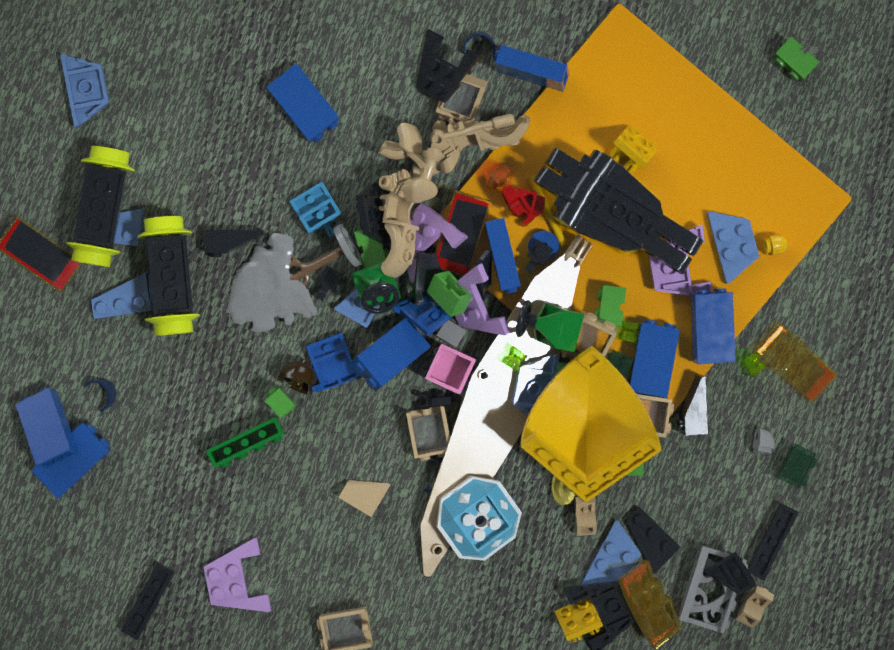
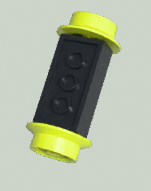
[66,146,135,267]
[137,216,200,336]

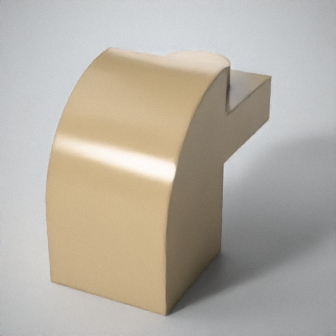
[574,497,597,536]
[736,586,774,628]

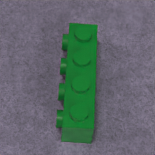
[206,416,286,469]

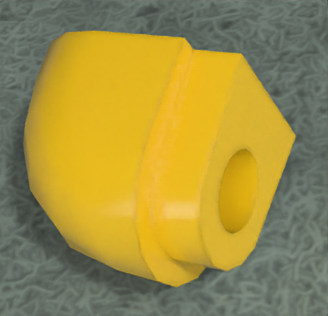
[763,235,788,256]

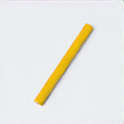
[527,175,567,247]

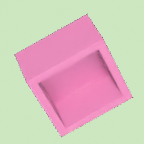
[425,344,476,394]

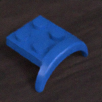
[388,292,453,336]
[306,333,362,392]

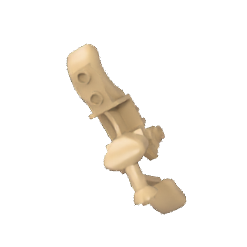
[379,114,530,178]
[379,123,443,278]

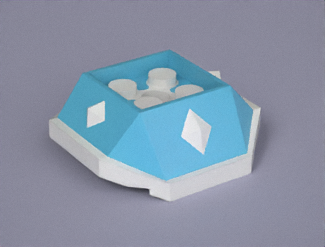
[436,475,522,561]

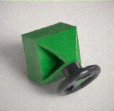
[352,263,401,314]
[516,300,585,352]

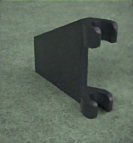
[411,253,442,306]

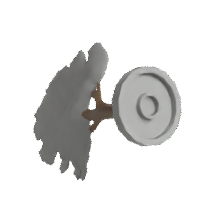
[226,224,363,333]

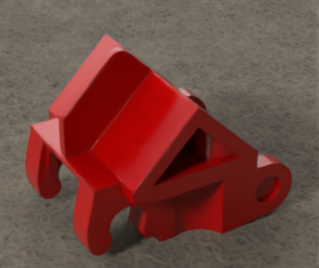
[502,185,546,227]

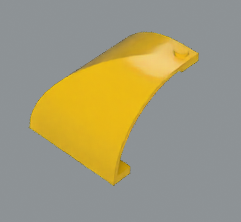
[521,345,662,503]

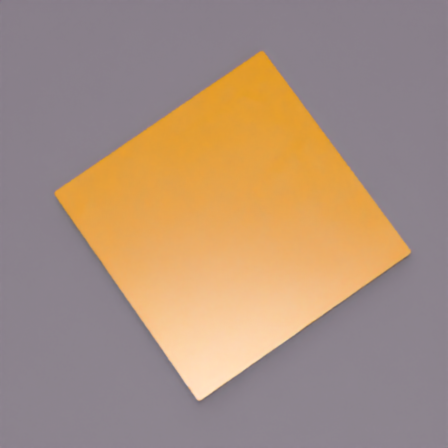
[433,4,852,431]

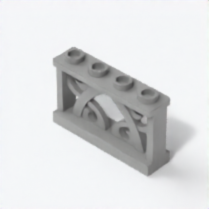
[677,544,748,634]

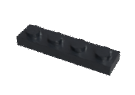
[748,503,799,580]
[121,562,176,640]

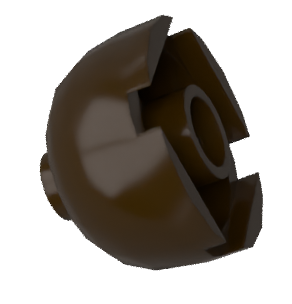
[278,359,317,395]

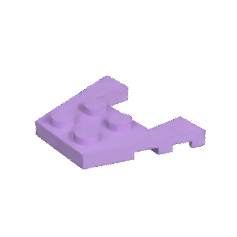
[407,203,468,284]
[648,225,713,296]
[455,263,511,336]
[204,537,272,612]

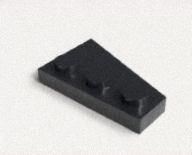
[626,507,681,574]

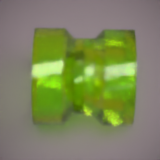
[618,321,641,343]
[501,345,528,372]
[740,351,767,378]

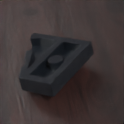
[704,551,757,595]

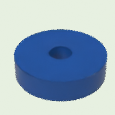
[528,231,559,262]

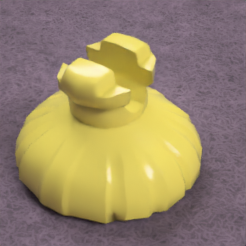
[551,476,579,505]

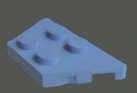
[60,54,110,128]
[707,212,759,284]
[511,354,560,416]
[581,519,641,585]

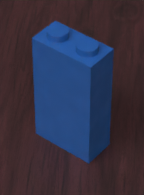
[493,45,569,92]
[267,63,340,143]
[484,218,521,295]
[690,288,736,364]
[352,318,431,391]
[629,320,680,398]
[16,388,79,469]
[31,422,111,499]

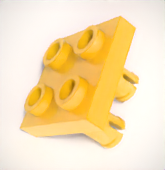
[610,125,658,173]
[554,598,603,642]

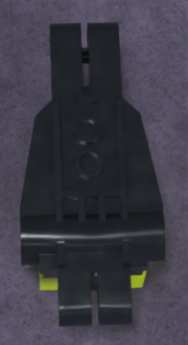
[533,148,704,275]

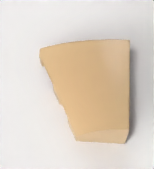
[338,480,391,517]

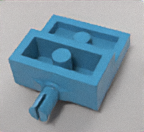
[290,182,342,238]

